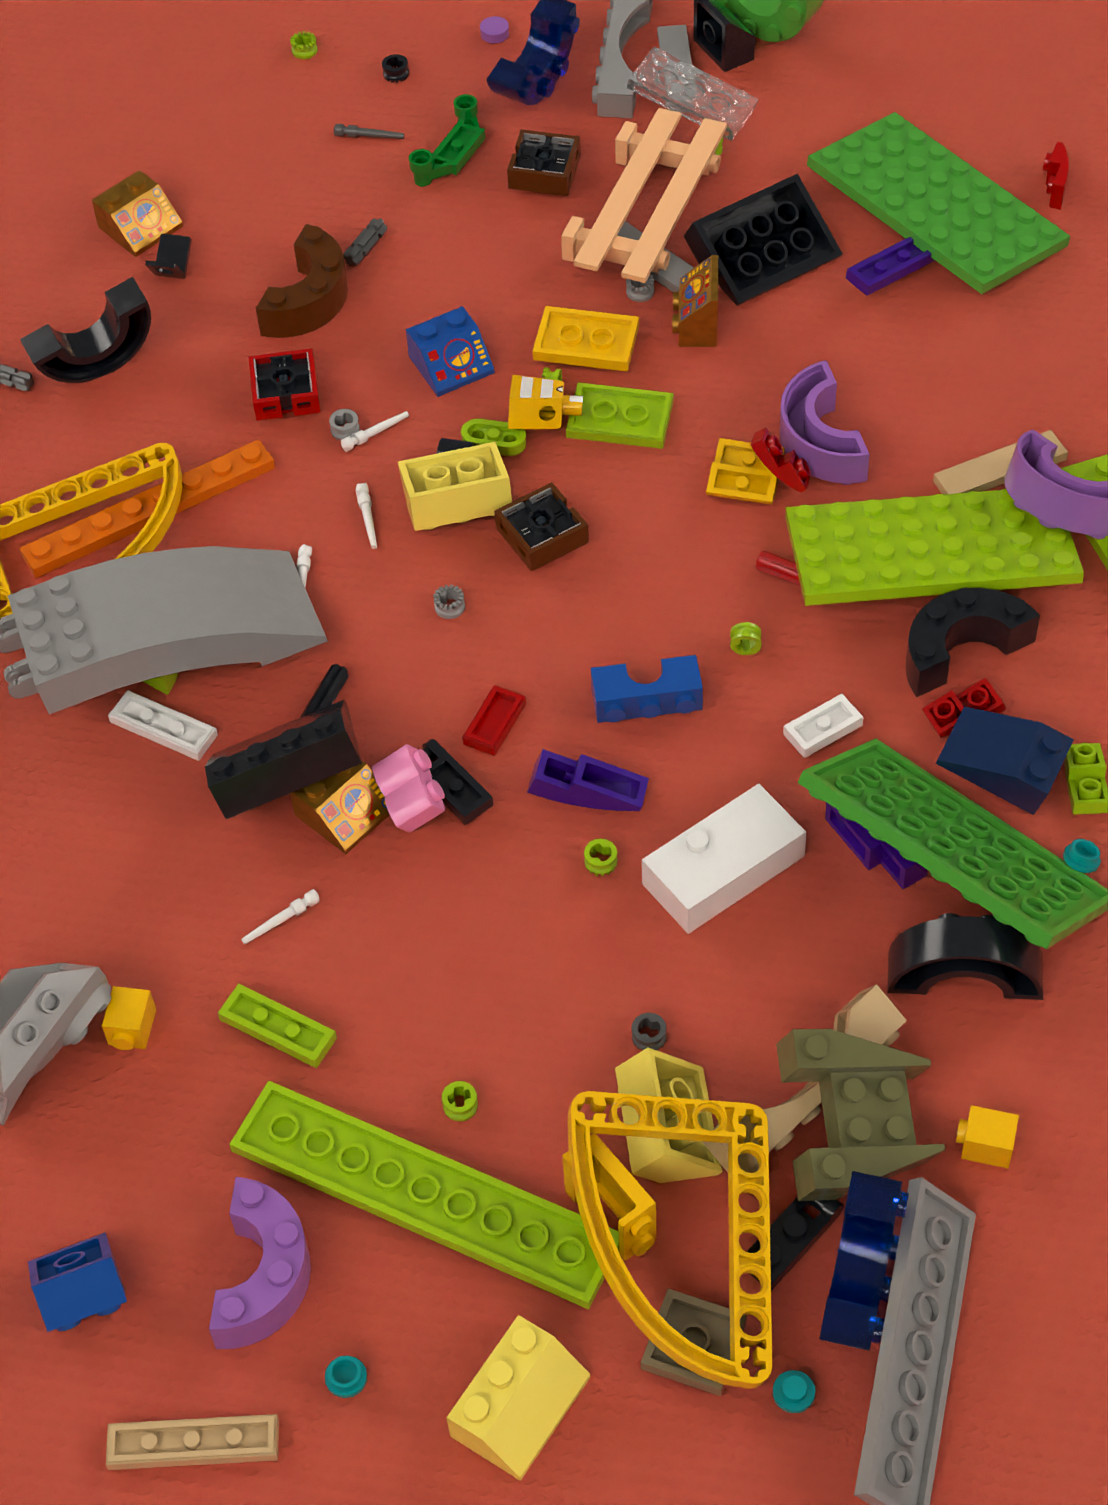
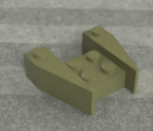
[776,1029,945,1201]

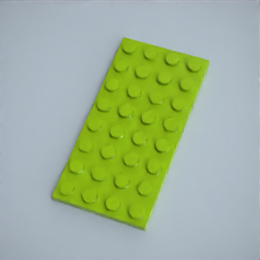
[785,489,1084,606]

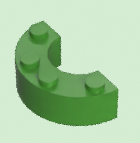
[716,0,824,42]

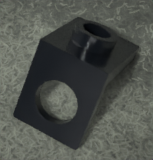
[145,233,192,279]

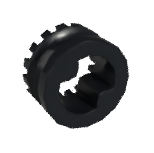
[382,54,409,83]

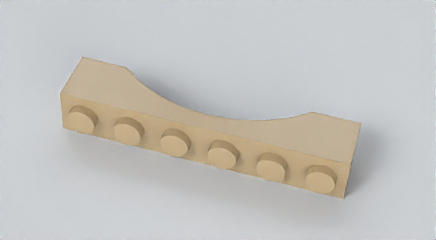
[703,984,907,1173]

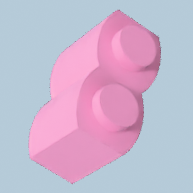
[372,744,445,833]

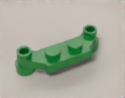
[409,94,486,187]

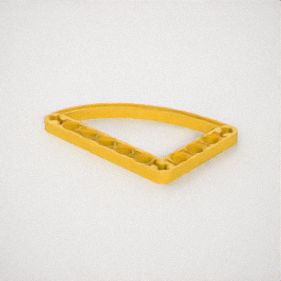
[0,443,182,619]
[568,1091,772,1389]

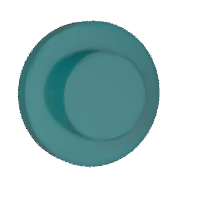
[1063,839,1101,873]
[325,1356,367,1398]
[773,1370,815,1413]

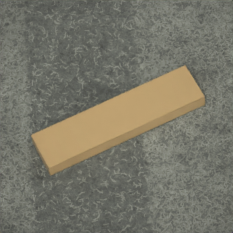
[933,430,1068,494]
[106,1414,279,1470]

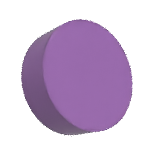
[480,16,509,44]

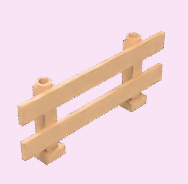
[561,108,727,283]

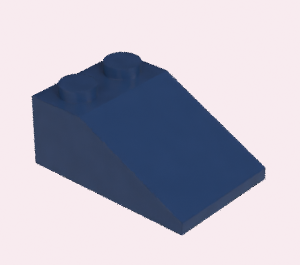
[935,707,1074,815]

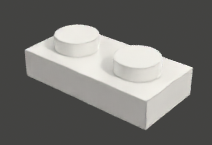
[783,694,863,758]

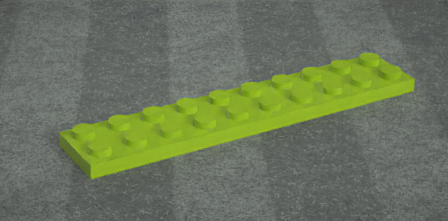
[229,1081,619,1310]

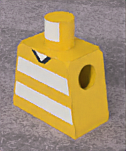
[508,375,583,429]

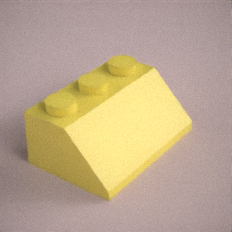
[398,442,512,531]
[615,1047,722,1183]
[446,1315,590,1481]

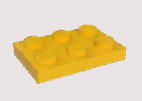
[533,306,639,372]

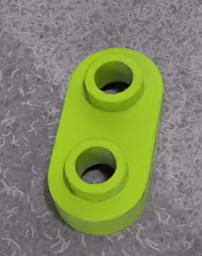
[461,418,527,456]

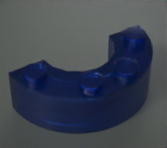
[486,0,580,105]
[819,1171,909,1351]

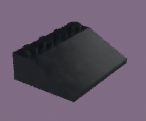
[684,173,843,306]
[205,699,362,819]

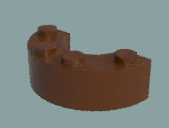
[256,224,348,338]

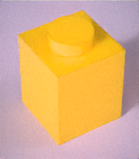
[102,986,156,1050]
[956,1105,1019,1169]

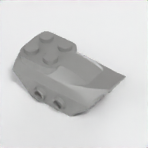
[0,963,111,1126]

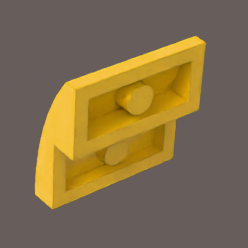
[706,438,785,505]

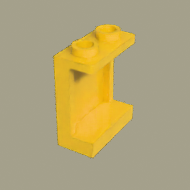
[562,1133,657,1261]

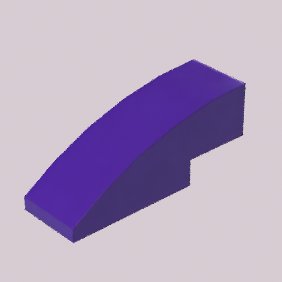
[527,749,649,811]
[825,803,928,890]

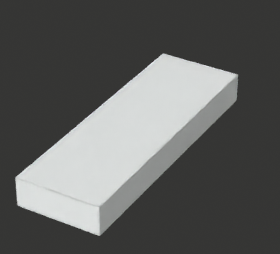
[108,690,218,761]

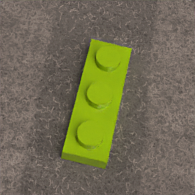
[218,983,337,1069]

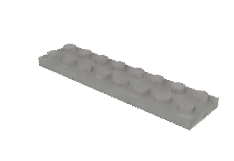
[854,1177,976,1505]

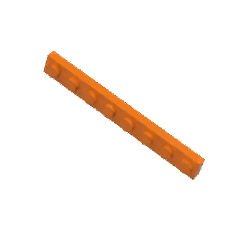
[19,439,275,578]

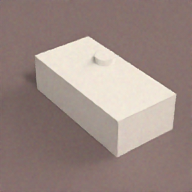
[642,784,806,934]

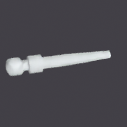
[341,411,409,452]
[355,483,377,549]
[296,544,312,587]
[241,889,320,945]

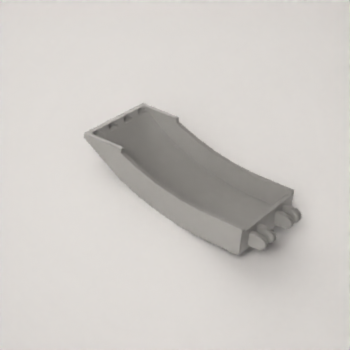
[0,546,328,715]

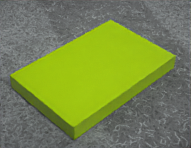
[566,382,674,449]

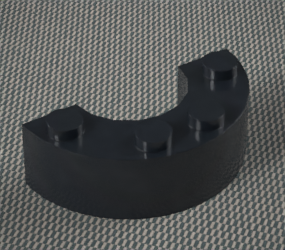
[20,277,151,383]
[906,587,1040,697]
[888,913,1043,1000]

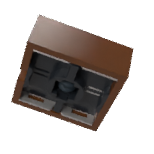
[507,129,581,196]
[494,482,589,572]

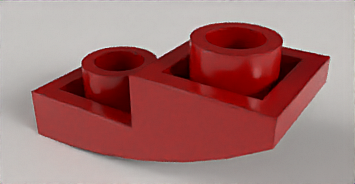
[1043,141,1069,210]
[750,428,811,493]
[922,677,1006,738]

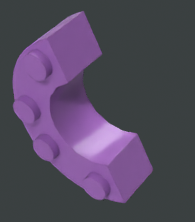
[779,360,870,485]
[1004,429,1108,539]
[209,1177,311,1349]

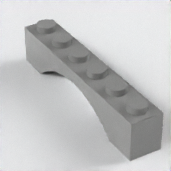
[592,0,653,118]

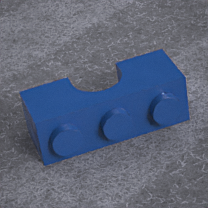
[590,655,703,723]

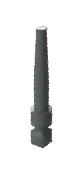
[333,124,404,139]

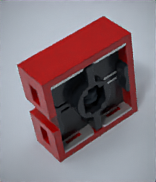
[248,348,321,421]

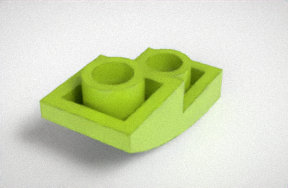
[1064,743,1108,815]

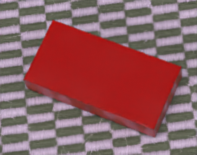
[462,685,526,756]

